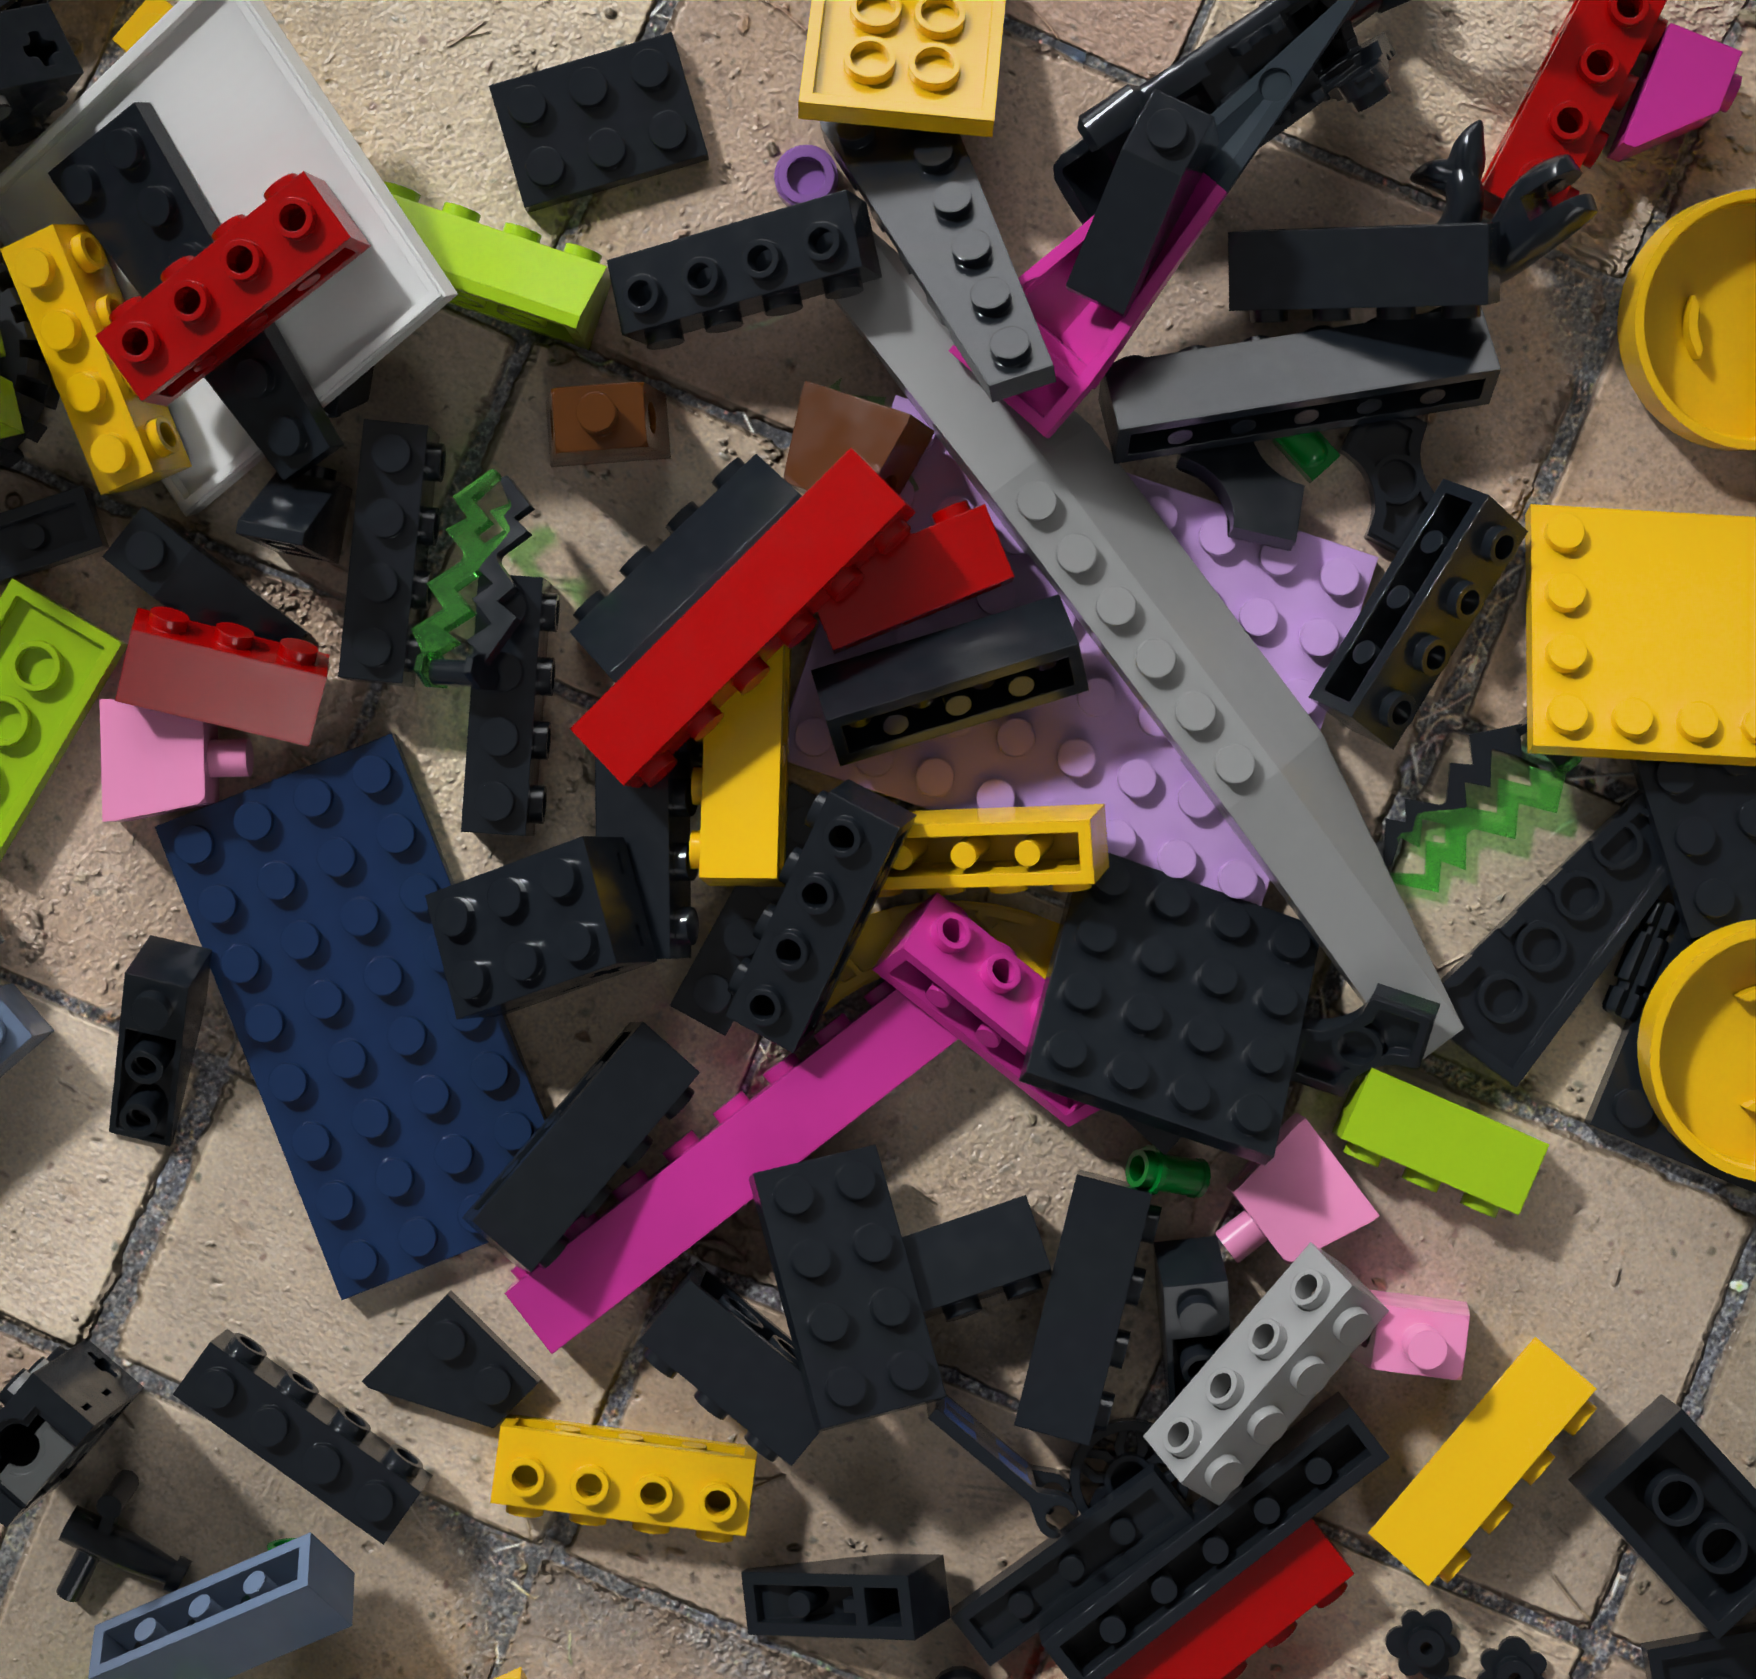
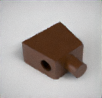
[784,381,934,495]
[546,382,671,467]

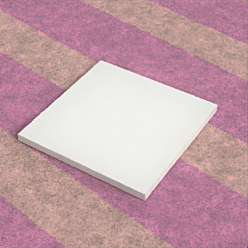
[0,0,458,517]

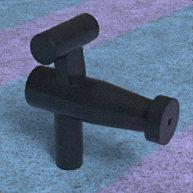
[56,1470,192,1602]

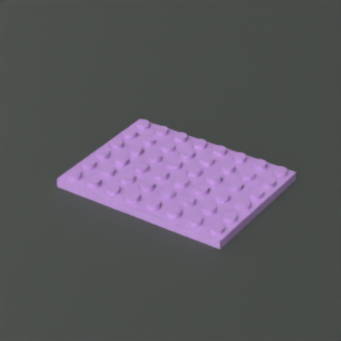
[788,395,1379,906]

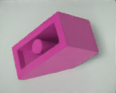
[1607,23,1742,162]

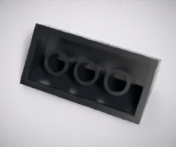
[570,454,802,683]

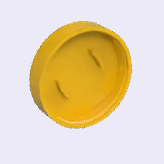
[1617,189,1756,451]
[1637,919,1756,1182]

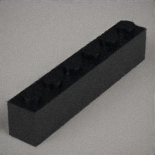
[1098,307,1501,464]
[1039,1392,1390,1679]

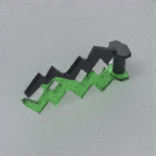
[411,469,535,690]
[1383,716,1583,893]

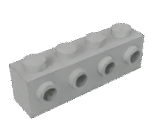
[1143,1242,1389,1506]

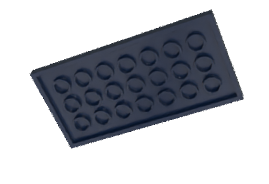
[155,733,547,1300]

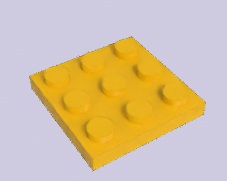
[798,0,1006,138]

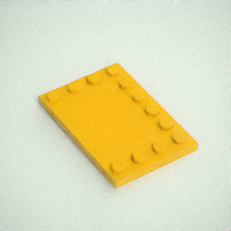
[1525,504,1756,767]

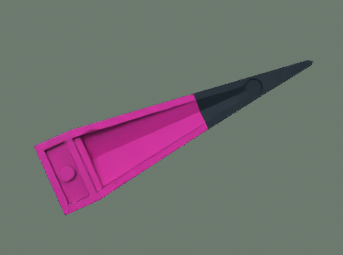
[948,0,1359,439]

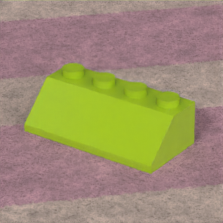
[384,182,611,350]

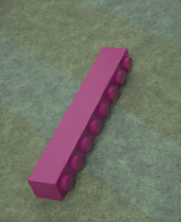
[504,980,958,1354]

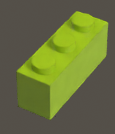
[1332,1068,1549,1218]

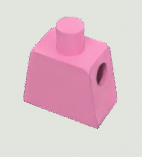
[99,699,254,822]
[1215,1112,1380,1264]
[1350,1289,1470,1380]

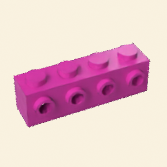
[872,892,1100,1127]

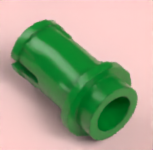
[1125,1144,1211,1198]

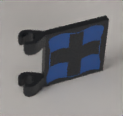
[927,1394,1079,1539]

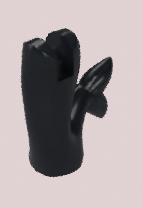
[1410,120,1598,284]

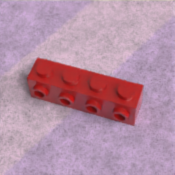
[1481,0,1669,215]
[95,171,371,407]

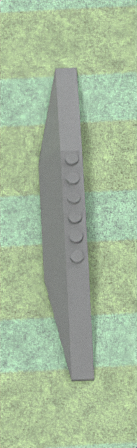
[834,232,1464,1059]

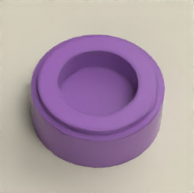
[774,145,838,206]

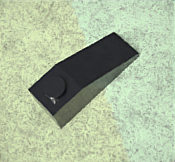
[1066,88,1220,318]
[236,465,353,564]
[102,506,309,642]
[741,1554,951,1641]

